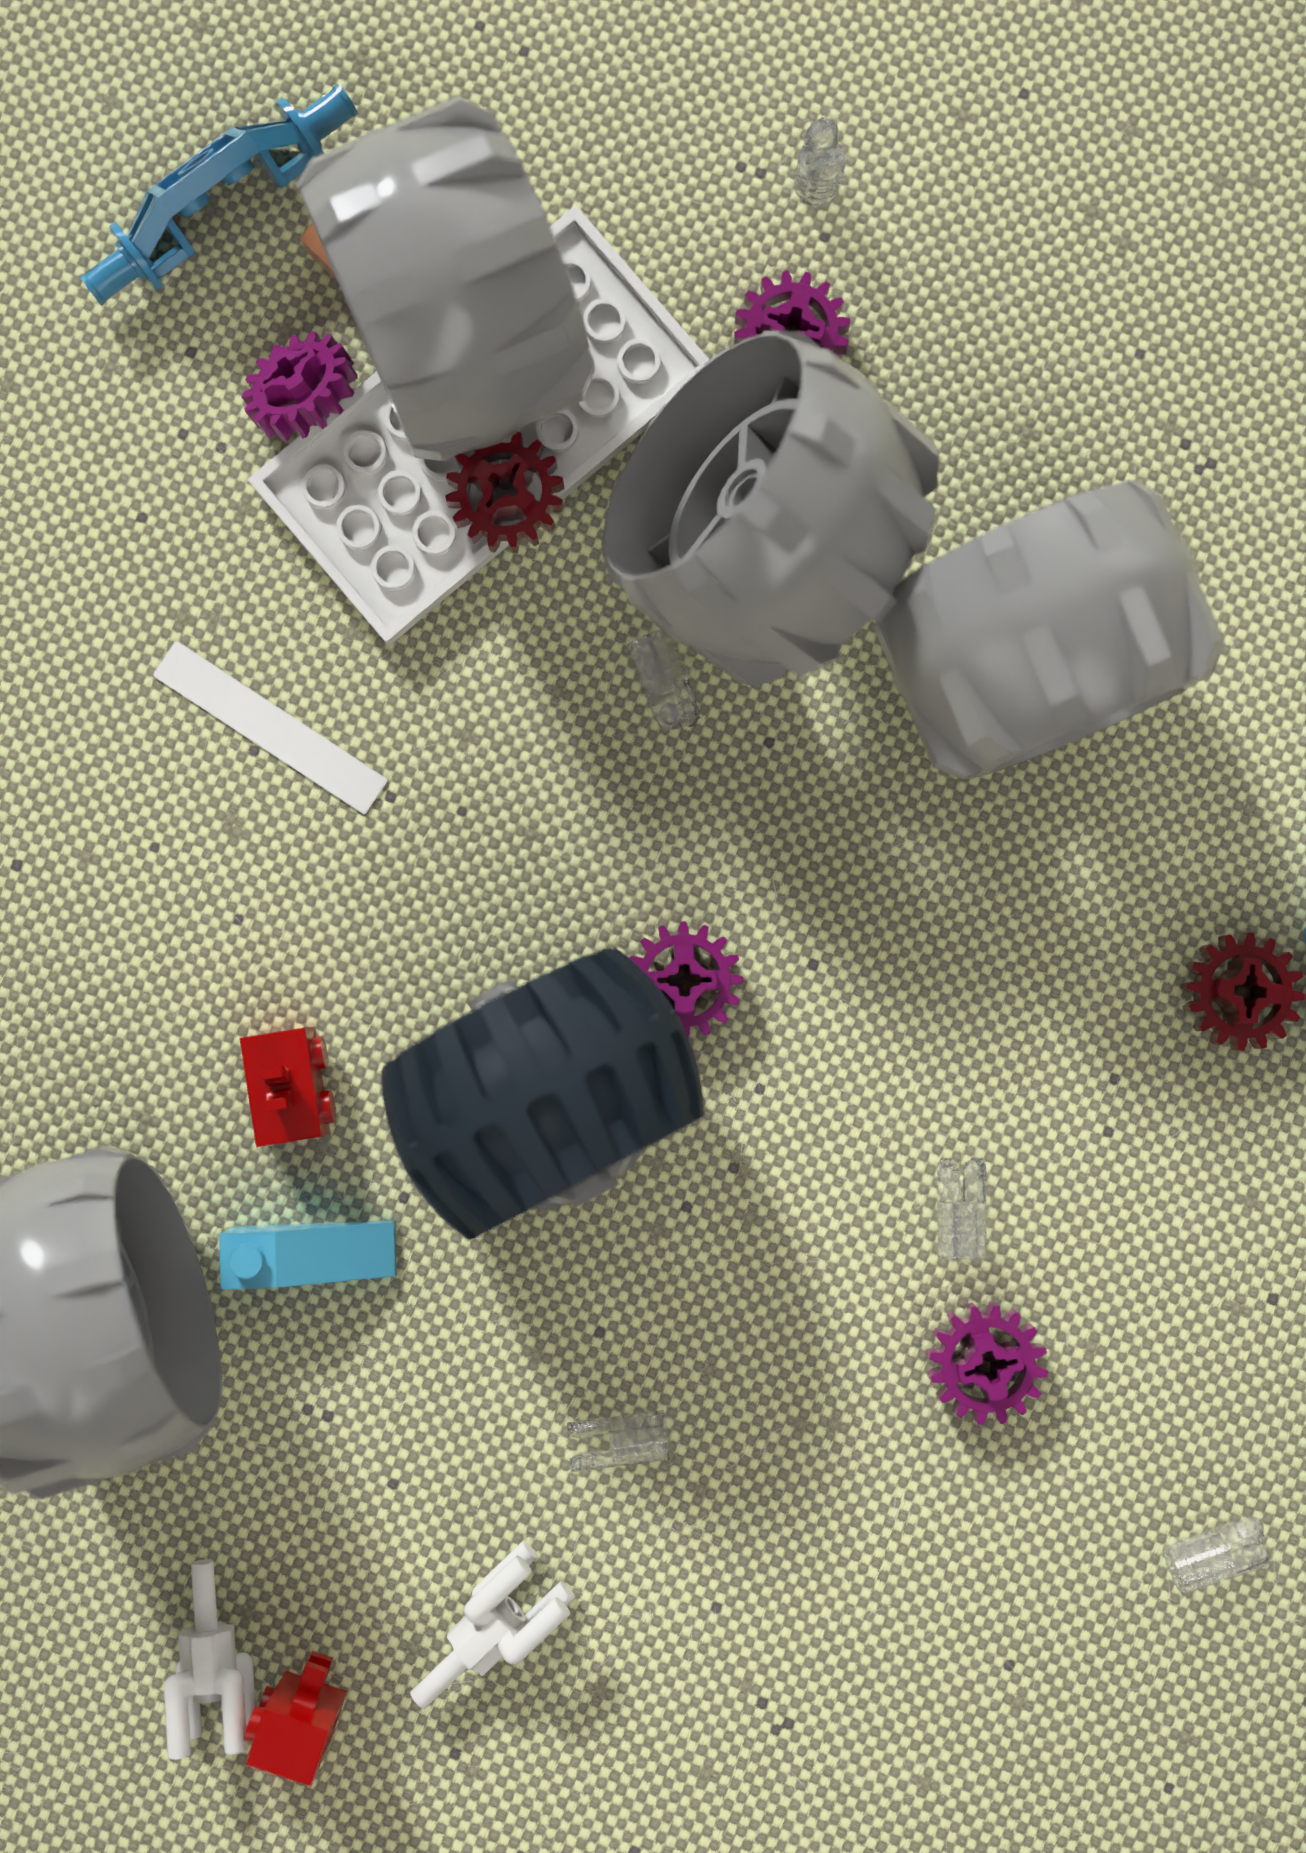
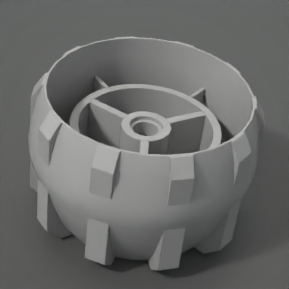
[296,96,595,461]
[601,331,940,687]
[874,481,1225,779]
[0,1146,222,1499]

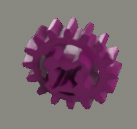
[733,270,851,356]
[241,332,358,441]
[630,921,743,1038]
[926,1302,1048,1425]

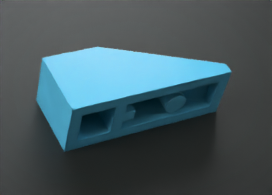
[219,1221,397,1290]

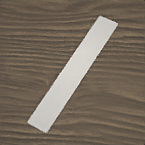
[153,641,388,814]

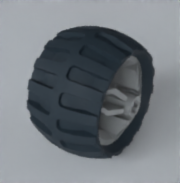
[381,948,704,1241]

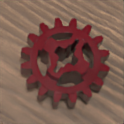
[445,432,565,553]
[1180,932,1306,1051]

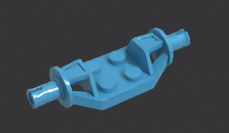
[79,84,358,306]

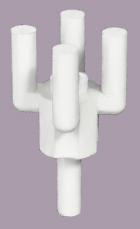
[410,1541,575,1709]
[164,1559,256,1759]

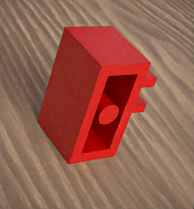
[240,1027,336,1147]
[243,1651,347,1787]

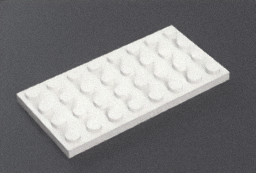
[247,205,710,646]

